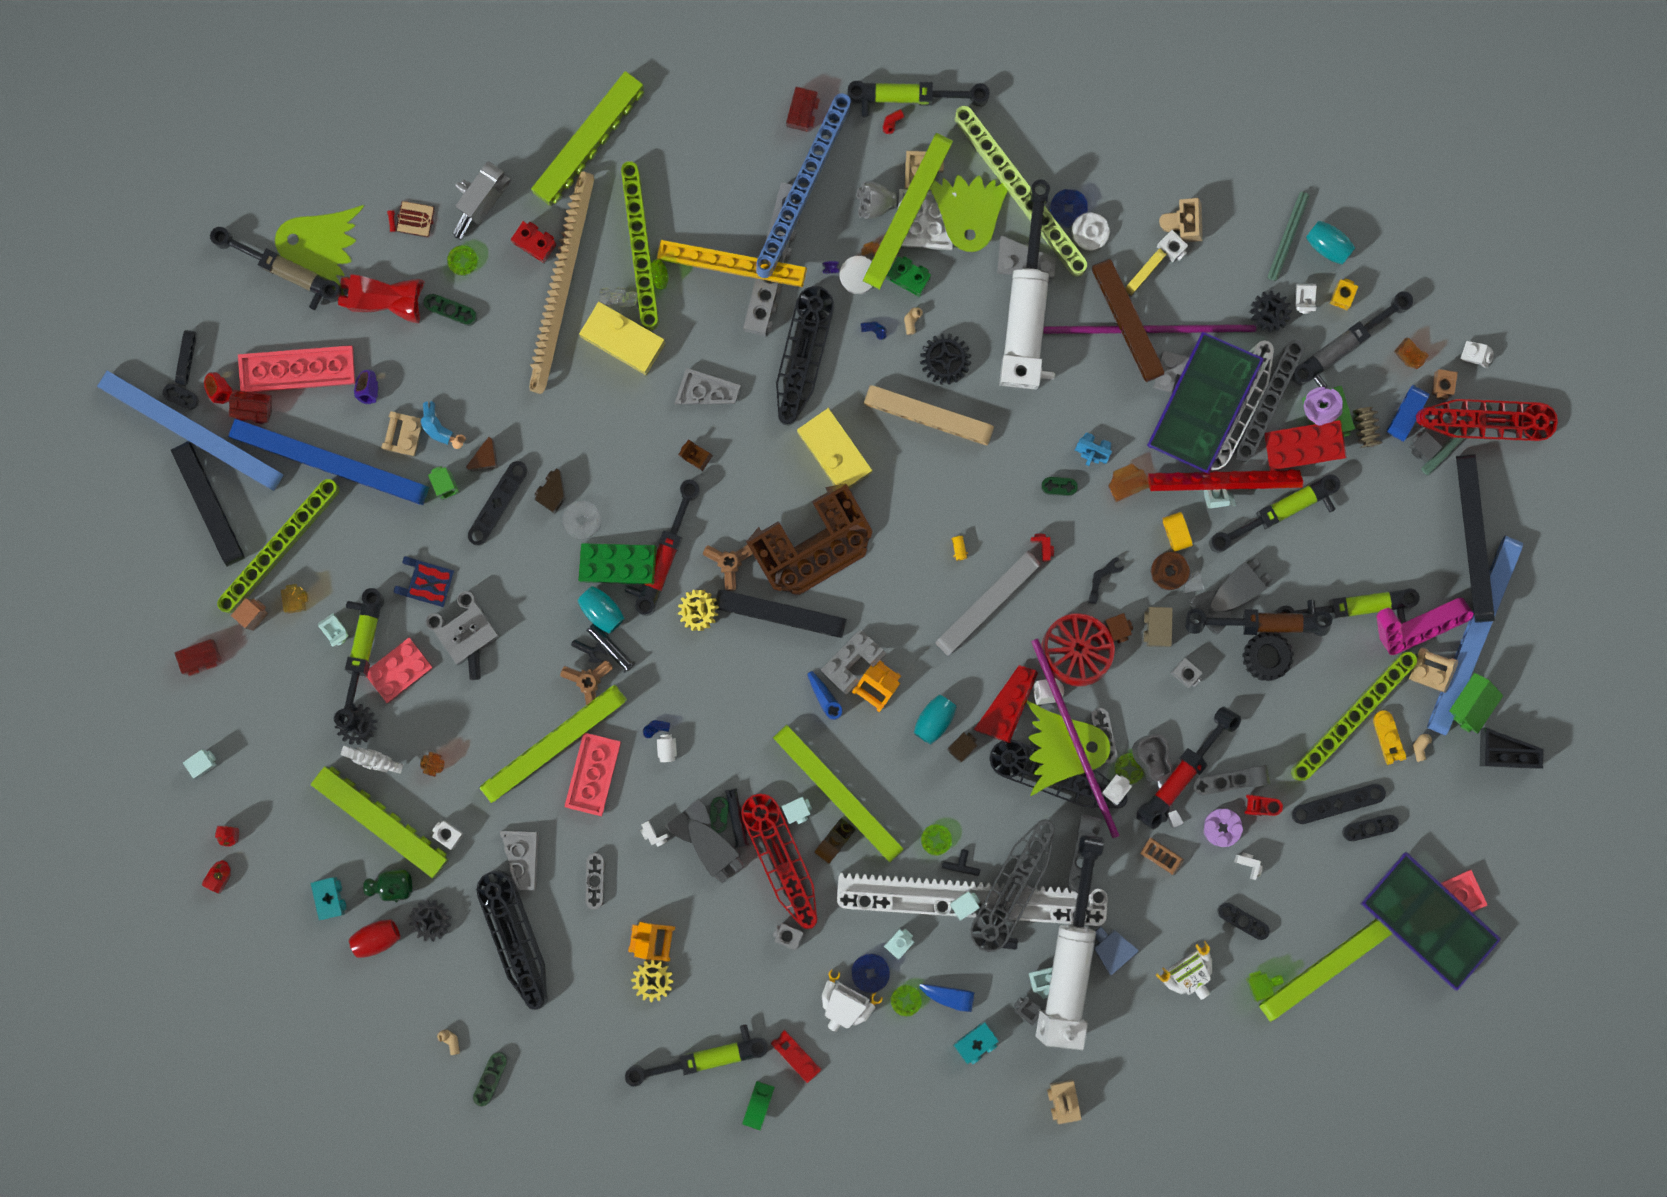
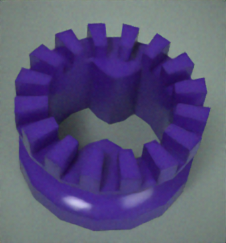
[822,261,839,274]

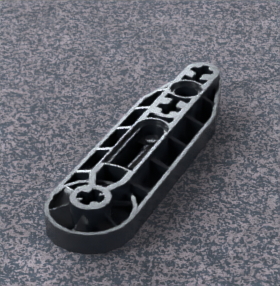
[776,286,834,426]
[989,740,1128,809]
[476,870,548,1010]

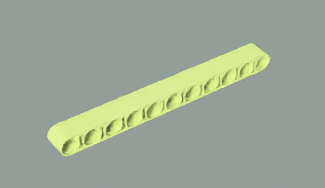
[955,106,1087,277]

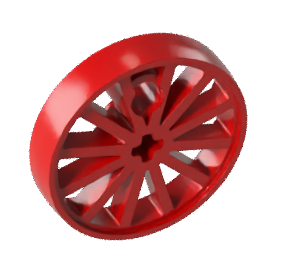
[1041,613,1115,686]

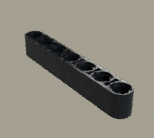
[171,441,245,567]
[714,589,847,638]

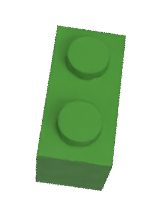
[428,466,460,500]

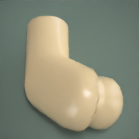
[904,307,923,335]

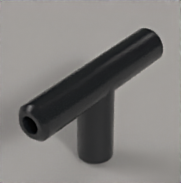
[942,849,980,876]

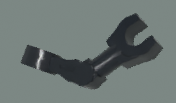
[1088,557,1124,604]

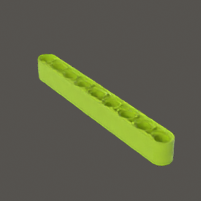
[863,133,953,290]
[621,161,659,331]
[217,479,340,613]
[1291,652,1417,781]
[479,684,627,803]
[772,724,904,862]
[1258,905,1409,1022]

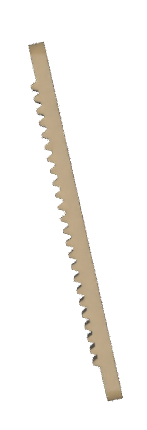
[529,171,594,394]

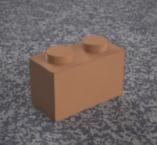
[231,598,268,631]

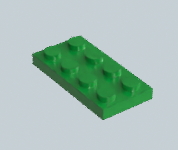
[578,543,657,584]

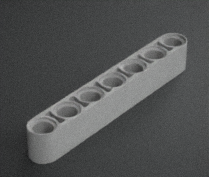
[935,550,1042,656]

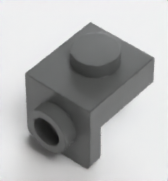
[1014,996,1044,1026]

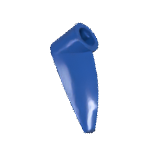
[807,671,842,720]
[919,983,975,1012]

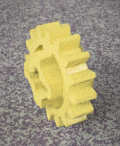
[678,590,719,631]
[631,960,674,1002]

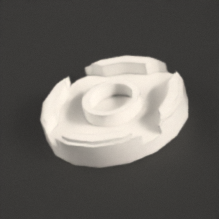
[1071,212,1110,251]
[840,256,873,294]

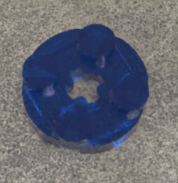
[1050,189,1088,228]
[852,954,890,993]

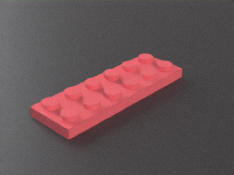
[238,345,356,393]

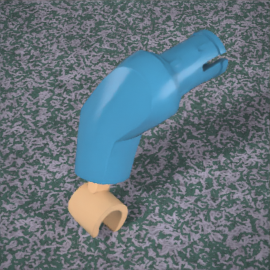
[421,401,466,449]

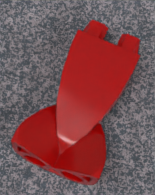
[338,274,425,323]

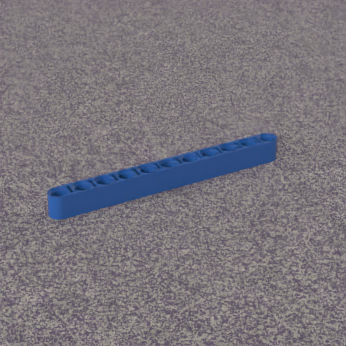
[228,419,430,505]

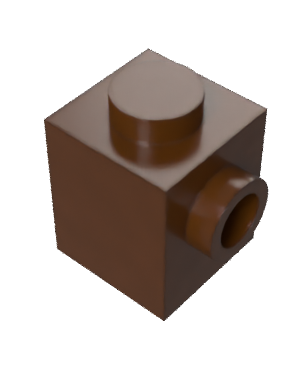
[1104,613,1133,644]

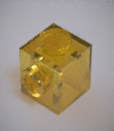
[281,584,308,614]

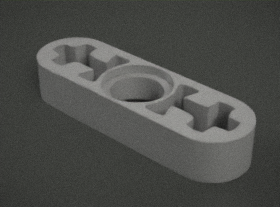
[1091,708,1117,763]
[585,853,605,909]

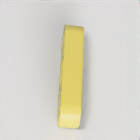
[1125,248,1167,296]

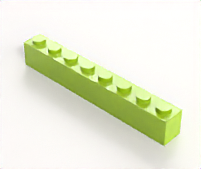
[531,71,644,206]
[310,766,449,878]

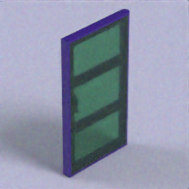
[1147,332,1264,474]
[1360,852,1501,991]

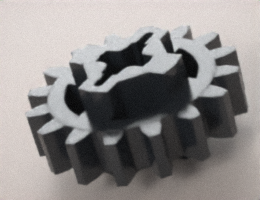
[1249,290,1292,333]
[335,703,378,745]
[409,900,452,942]

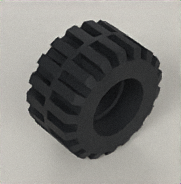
[1242,632,1294,681]

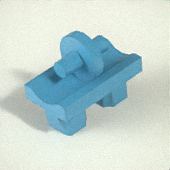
[1075,432,1112,466]

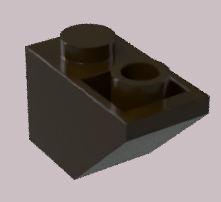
[534,468,566,514]
[814,818,856,864]

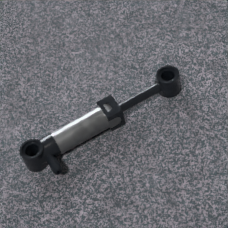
[1292,291,1413,389]

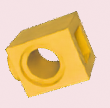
[1329,279,1358,310]

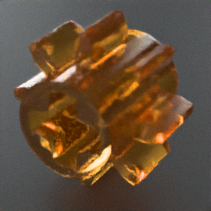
[420,752,444,777]

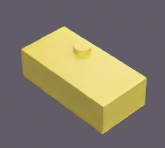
[579,301,666,376]
[797,408,872,489]

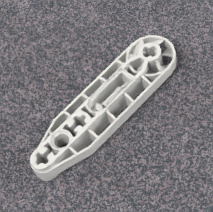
[1193,341,1274,471]

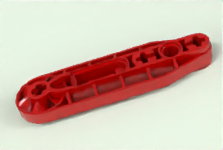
[1416,399,1558,441]
[741,794,817,929]

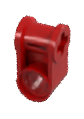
[1244,795,1283,816]

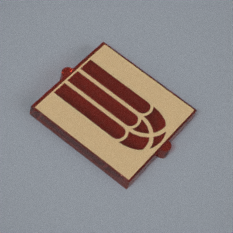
[396,201,435,238]

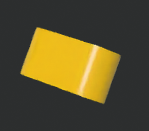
[1162,512,1193,552]

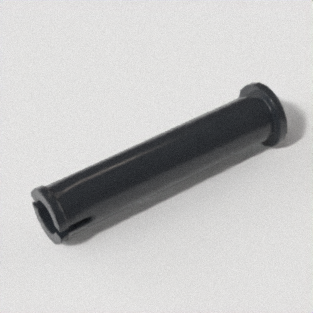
[586,624,636,673]
[725,788,749,848]

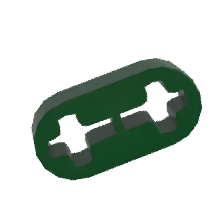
[1041,477,1078,496]
[710,797,728,833]

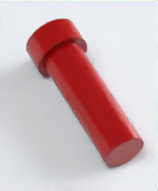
[387,210,396,232]

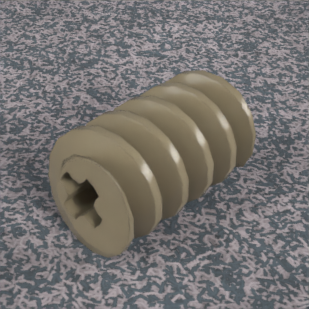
[1353,407,1383,448]

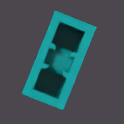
[311,877,347,921]
[953,1021,999,1065]

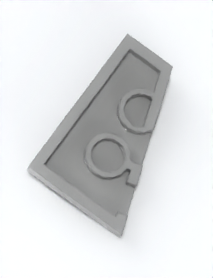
[997,235,1056,278]
[674,368,741,405]
[499,831,539,890]

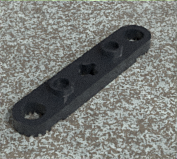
[468,461,528,546]
[1291,784,1386,824]

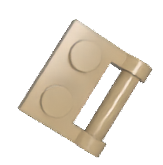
[381,411,422,457]
[1409,648,1458,693]

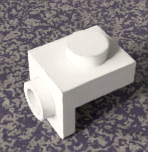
[1295,283,1317,314]
[1461,341,1494,368]
[1102,774,1132,805]
[640,821,670,847]
[1234,852,1263,880]

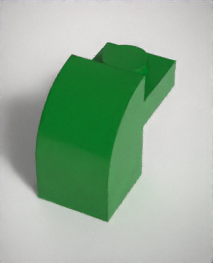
[742,1081,775,1130]

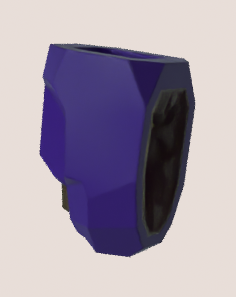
[354,369,378,404]

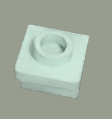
[318,613,348,647]

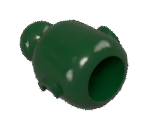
[363,869,412,902]

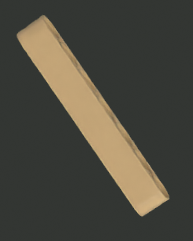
[863,385,994,445]

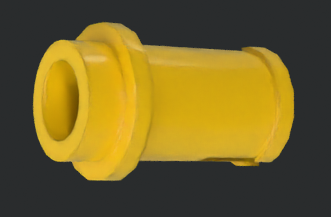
[951,536,968,561]

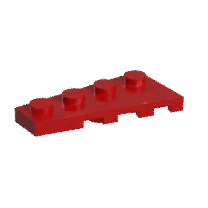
[974,665,1038,743]

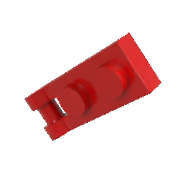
[771,1030,822,1083]

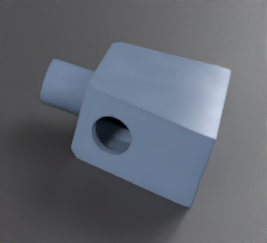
[1094,926,1139,975]

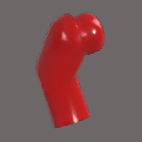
[882,109,904,135]

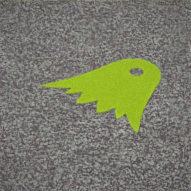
[930,175,1014,252]
[275,205,364,296]
[1027,700,1110,796]

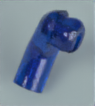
[860,321,887,340]
[643,720,670,738]

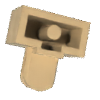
[1159,198,1203,242]
[1047,1080,1081,1124]

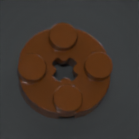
[1151,552,1190,590]

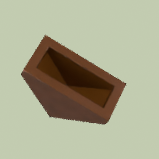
[466,437,498,472]

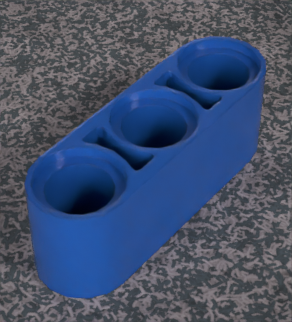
[1386,385,1430,442]

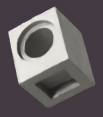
[1171,658,1202,688]
[773,923,804,951]

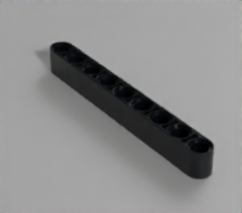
[1456,454,1495,623]

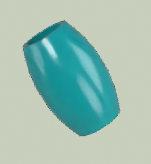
[1306,221,1355,265]
[577,586,625,634]
[913,694,957,745]

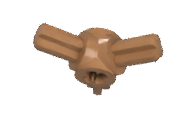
[703,544,753,591]
[560,660,613,705]

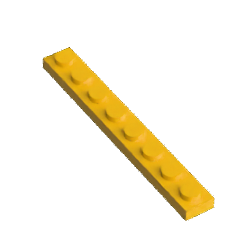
[657,240,807,287]

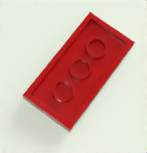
[1264,420,1347,470]

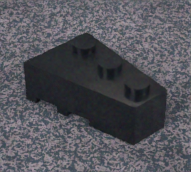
[1480,727,1544,769]

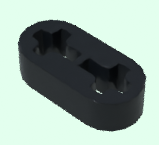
[163,384,199,410]

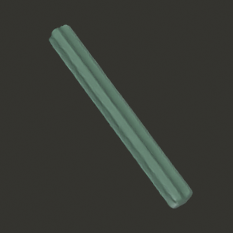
[1267,192,1309,281]
[1421,403,1492,476]

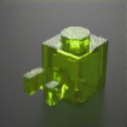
[1246,970,1284,1002]

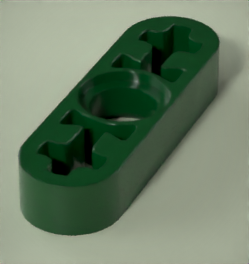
[424,294,477,326]
[473,1052,507,1106]

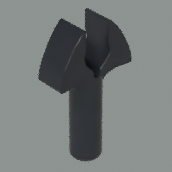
[571,640,607,663]

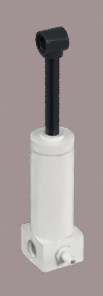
[999,179,1055,390]
[1036,835,1104,1050]

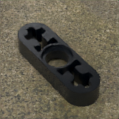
[175,330,196,385]
[1342,815,1399,841]
[1217,903,1270,940]

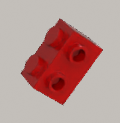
[511,221,557,264]

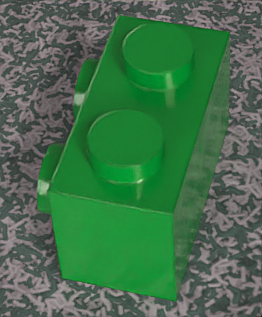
[887,256,931,298]

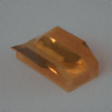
[1108,463,1149,502]

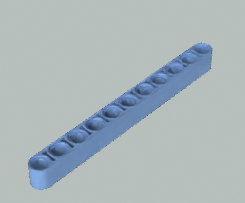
[756,93,851,278]
[97,371,284,491]
[1427,535,1523,735]

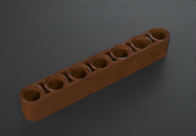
[1092,258,1165,383]

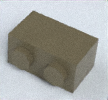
[1143,607,1173,647]

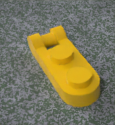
[1373,710,1407,765]

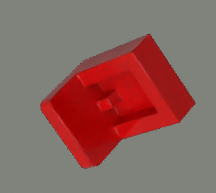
[1030,534,1054,562]

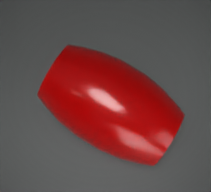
[349,919,401,958]

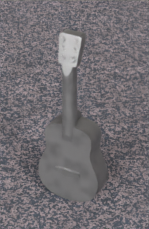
[1132,734,1184,828]

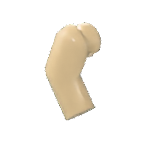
[1413,734,1432,762]
[437,1030,460,1055]

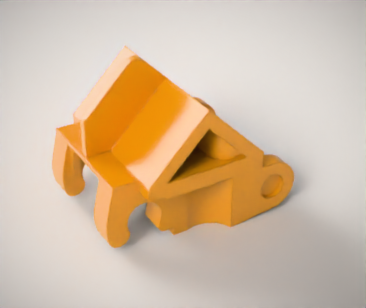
[852,660,902,712]
[628,922,675,962]

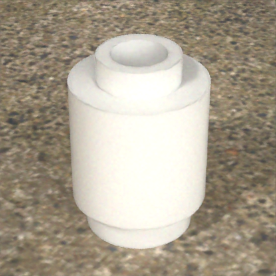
[657,734,677,762]

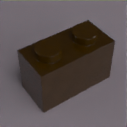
[946,732,978,763]

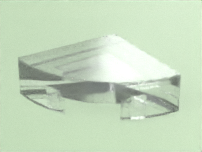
[1184,571,1204,594]

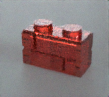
[786,87,820,132]
[229,390,272,424]
[174,639,222,677]

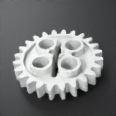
[340,746,403,774]

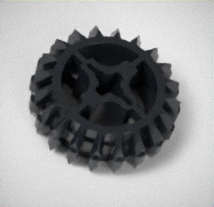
[920,334,971,385]

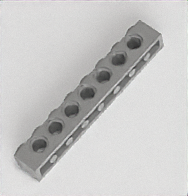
[743,182,801,337]

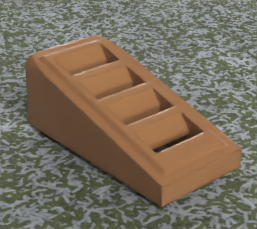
[1140,837,1184,875]

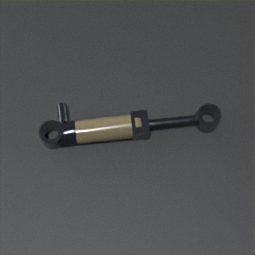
[210,227,342,310]

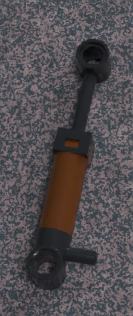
[1185,599,1333,636]

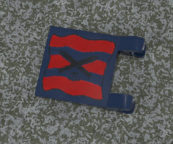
[394,556,454,607]

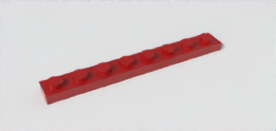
[1148,470,1303,491]

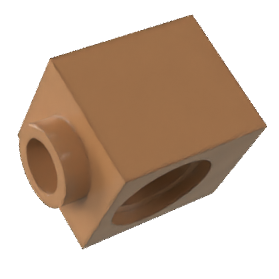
[1431,369,1458,400]

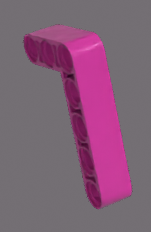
[1377,598,1474,655]

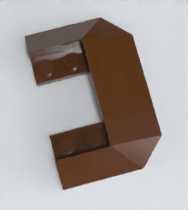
[746,483,873,595]

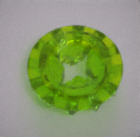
[447,245,478,276]
[650,259,668,290]
[1114,753,1144,784]
[921,824,952,855]
[891,985,922,1016]

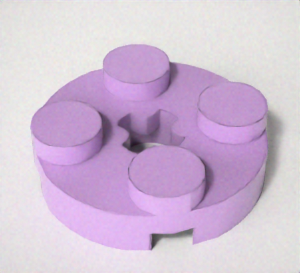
[1304,387,1343,426]
[1204,809,1243,847]

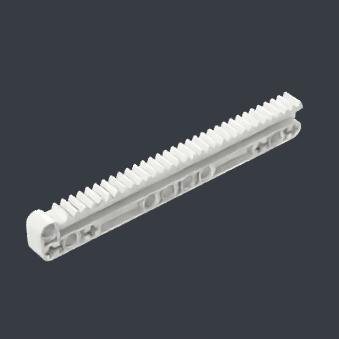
[837,872,1108,926]

